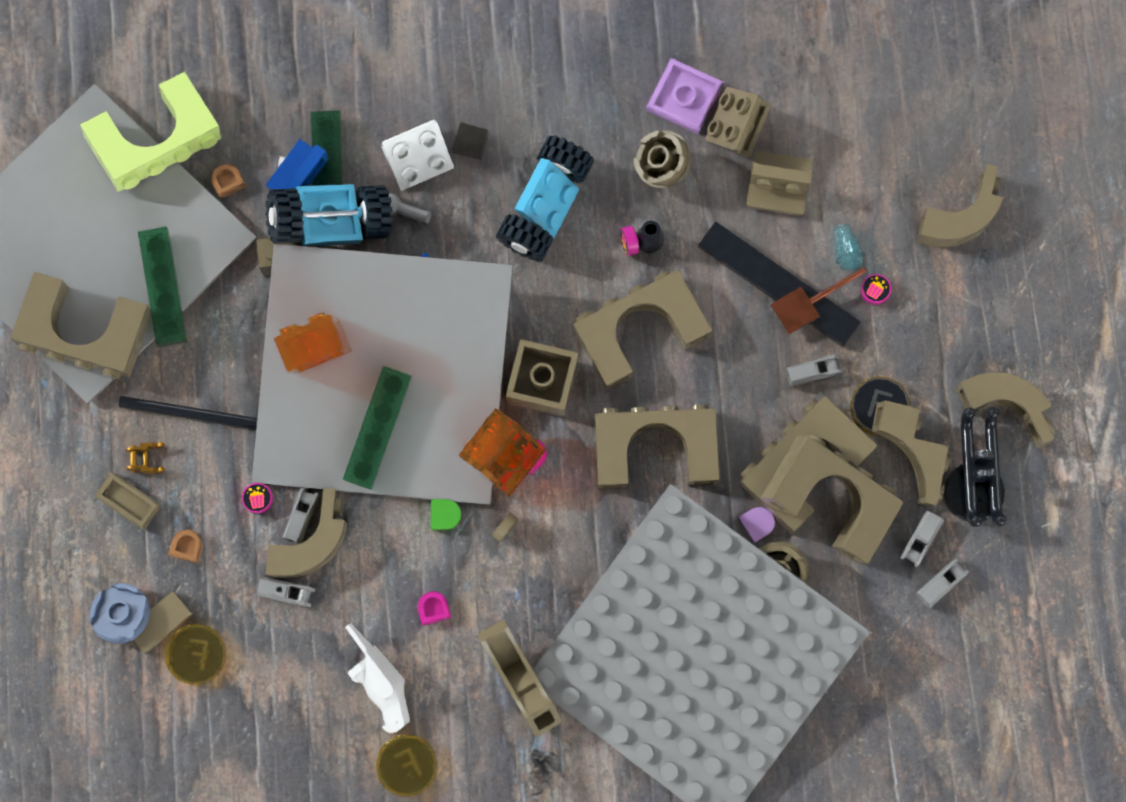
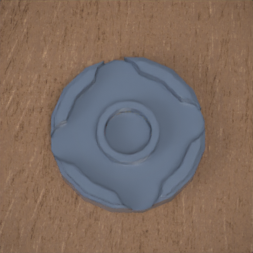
[89,583,151,644]

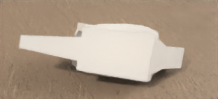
[346,623,410,733]

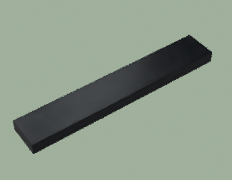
[698,221,861,347]

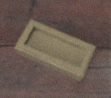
[94,472,162,531]
[133,591,193,654]

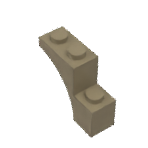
[871,400,950,507]
[477,619,563,737]

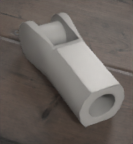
[786,354,843,387]
[282,487,320,544]
[900,511,944,568]
[916,557,969,608]
[257,576,315,608]

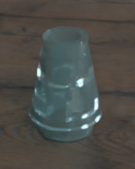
[833,224,864,271]

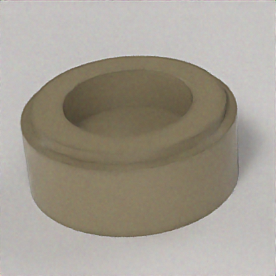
[491,512,518,542]

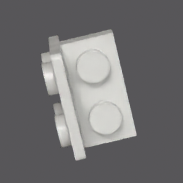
[381,120,454,190]

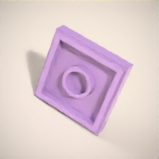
[646,58,723,134]

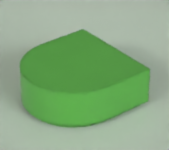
[431,499,461,531]

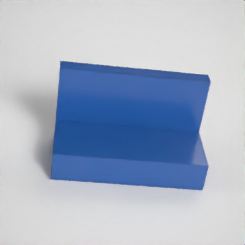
[266,139,329,190]

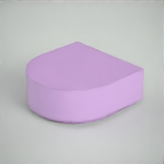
[738,507,775,544]

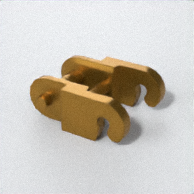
[126,442,165,474]

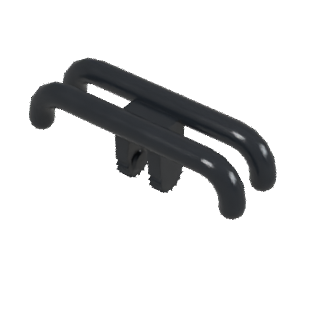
[961,407,1007,527]

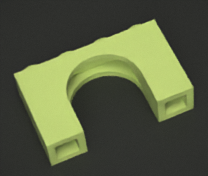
[80,72,221,192]

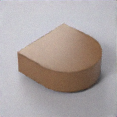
[212,164,247,199]
[168,529,203,564]

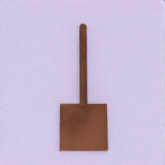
[771,267,867,335]

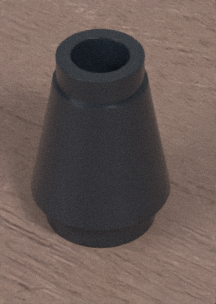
[636,221,665,253]

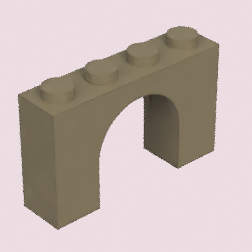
[573,270,712,392]
[10,272,153,380]
[740,396,878,535]
[595,404,719,490]
[761,435,904,564]

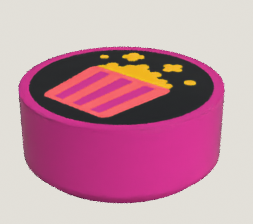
[620,226,639,257]
[860,274,891,305]
[242,483,273,514]

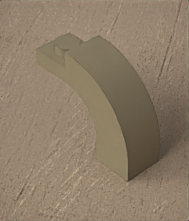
[916,164,1003,247]
[955,372,1055,449]
[265,488,348,579]

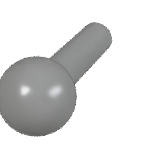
[389,193,431,223]

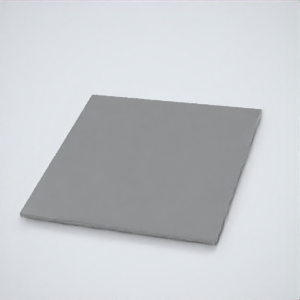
[0,84,257,404]
[251,244,513,505]
[533,484,870,802]

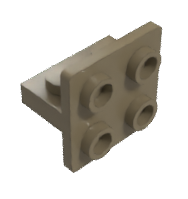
[705,87,772,158]
[746,151,812,216]

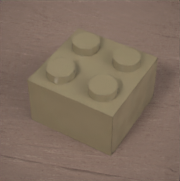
[506,339,579,417]

